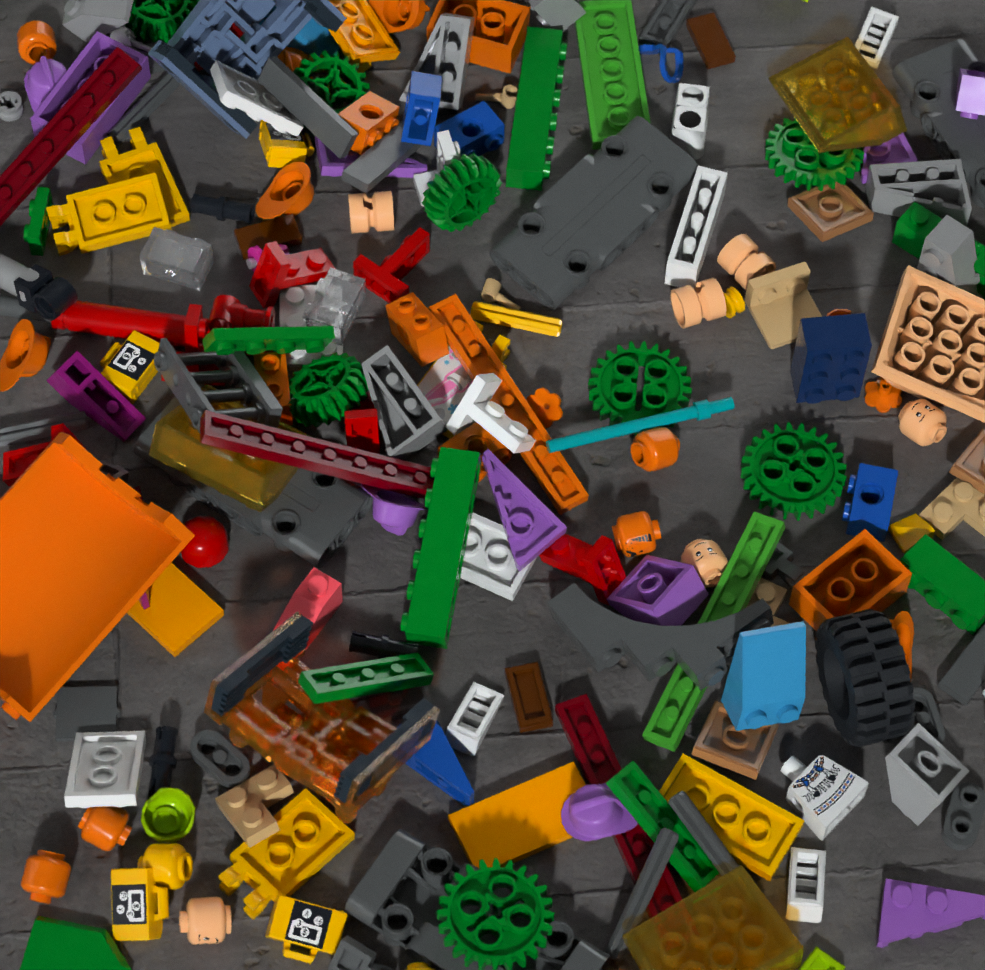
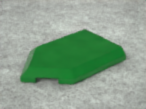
[20,916,132,970]

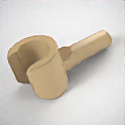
[475,85,518,109]
[481,278,521,310]

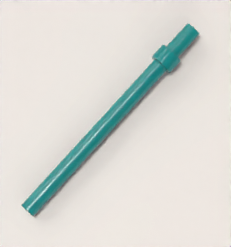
[546,397,735,453]

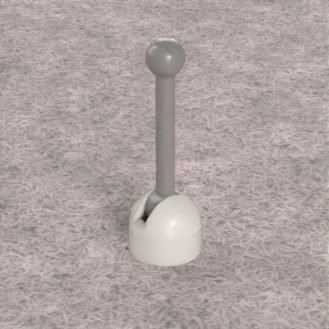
[110,26,152,52]

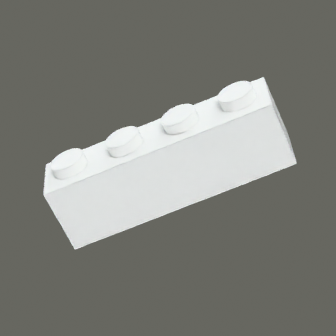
[664,166,728,288]

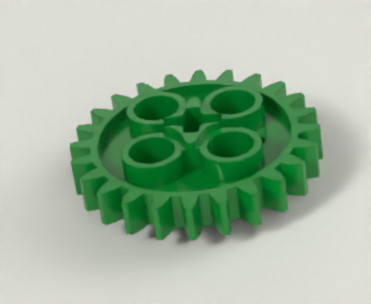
[765,112,864,191]
[588,341,692,436]
[740,422,847,521]
[437,858,554,970]

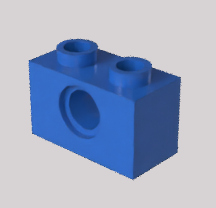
[401,71,442,146]
[434,101,505,156]
[842,463,898,542]

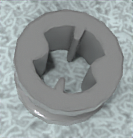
[0,91,24,122]

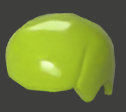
[141,787,196,843]

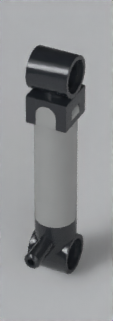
[0,253,78,321]

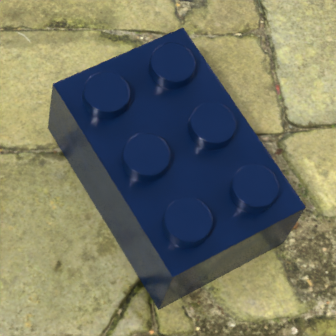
[790,313,872,404]

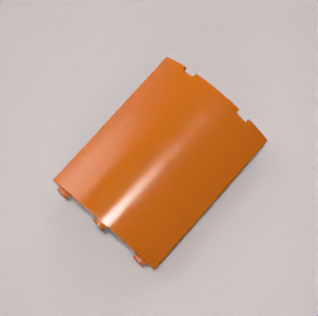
[0,432,195,722]

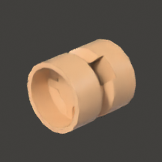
[348,191,394,234]
[717,234,776,291]
[670,278,727,329]

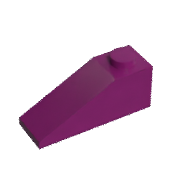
[46,351,146,442]

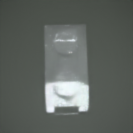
[139,227,214,291]
[303,267,366,346]

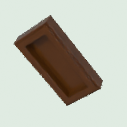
[686,12,736,70]
[234,214,302,260]
[504,661,553,733]

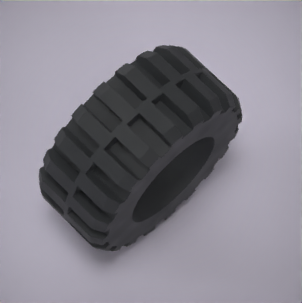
[815,609,915,747]

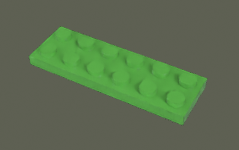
[574,0,651,150]

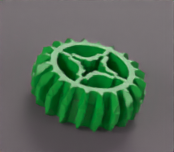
[125,0,200,44]
[293,50,370,114]
[422,153,502,232]
[288,352,369,428]

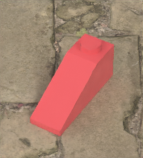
[264,567,343,677]

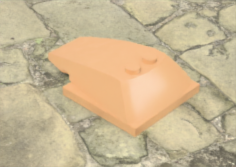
[871,265,985,423]

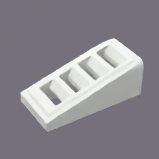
[850,7,899,69]
[446,682,504,756]
[786,847,826,923]

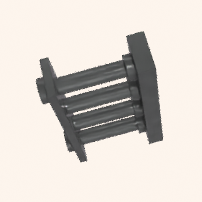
[154,338,283,433]

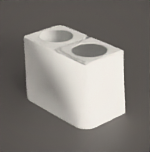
[670,83,710,159]

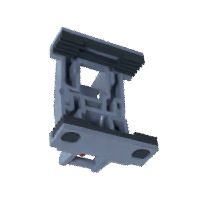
[148,0,347,139]

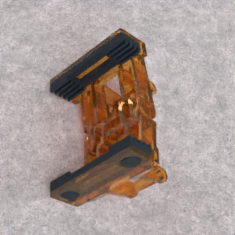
[204,612,440,824]

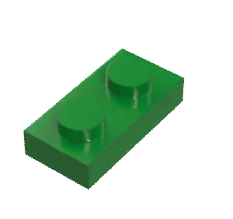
[24,187,54,256]

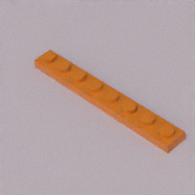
[428,294,589,515]

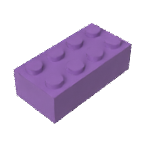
[30,31,151,165]

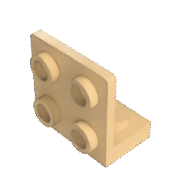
[745,261,822,349]

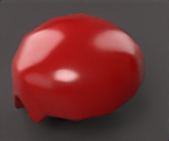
[181,516,229,568]

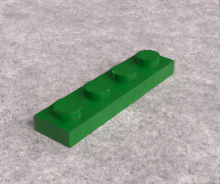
[202,326,335,355]
[298,653,434,704]
[606,760,719,893]

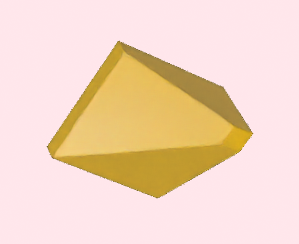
[888,513,935,554]

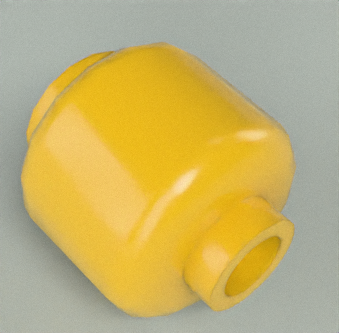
[137,843,193,890]

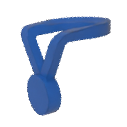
[639,44,684,83]

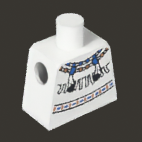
[780,755,869,841]

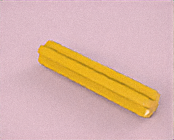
[470,301,563,337]

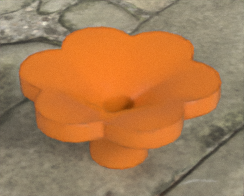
[864,377,902,413]
[526,387,563,428]

